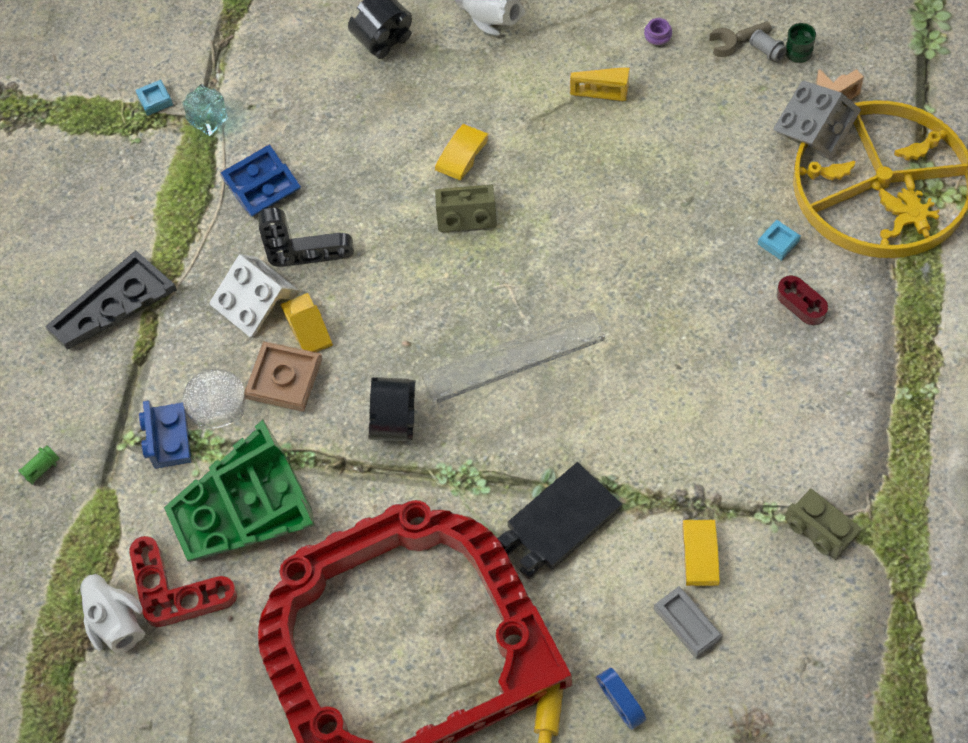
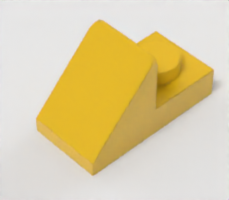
[280,293,333,353]

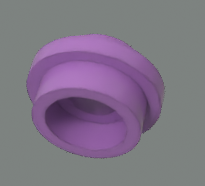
[644,18,672,45]

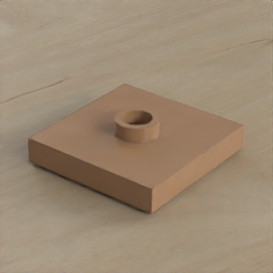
[244,341,323,412]

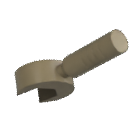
[709,21,772,57]

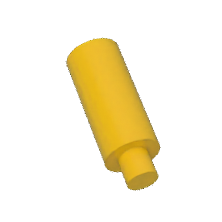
[534,683,563,743]

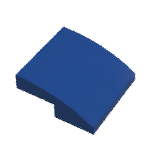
[220,144,301,217]

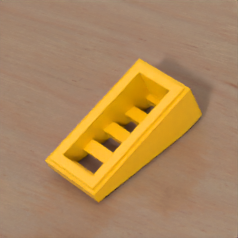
[570,67,630,101]

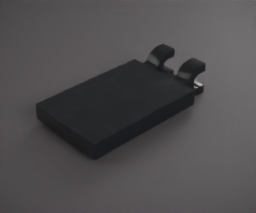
[497,461,622,579]

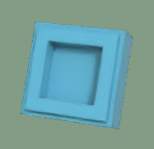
[135,79,173,116]
[758,220,801,261]

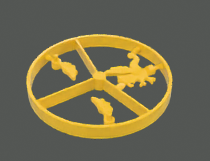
[793,100,968,258]

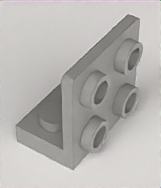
[774,81,861,160]

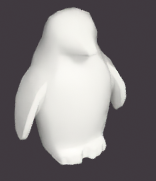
[454,0,525,35]
[80,574,145,653]

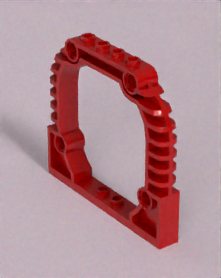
[258,500,573,743]

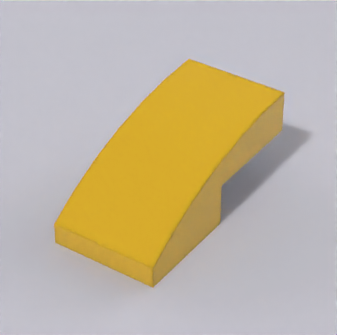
[435,124,489,180]
[682,520,720,586]

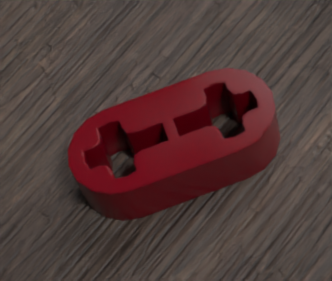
[776,275,828,326]

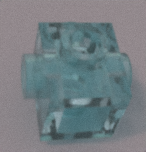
[182,84,228,136]

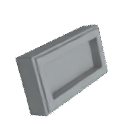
[653,586,722,659]

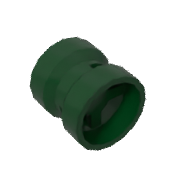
[785,23,816,63]

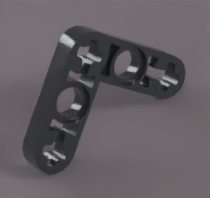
[258,208,354,267]

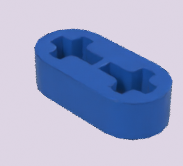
[596,667,647,730]

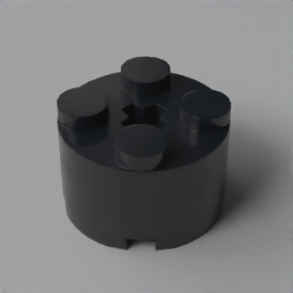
[348,0,412,59]
[368,377,416,441]

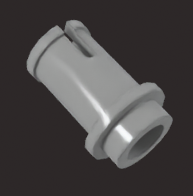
[749,29,787,62]

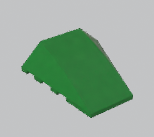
[164,419,315,562]

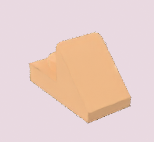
[815,69,864,100]

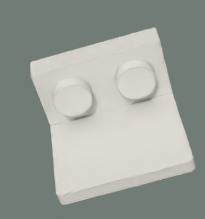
[210,254,300,337]

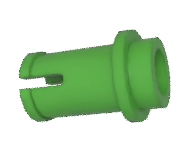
[18,445,60,485]

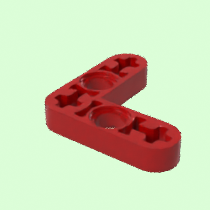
[129,536,237,627]

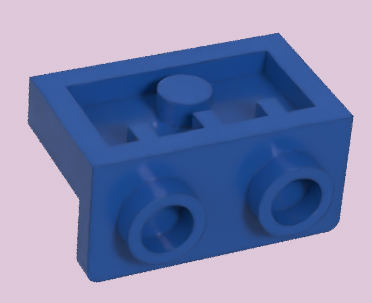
[139,400,192,469]

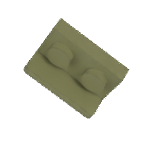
[435,184,497,232]
[785,488,862,560]

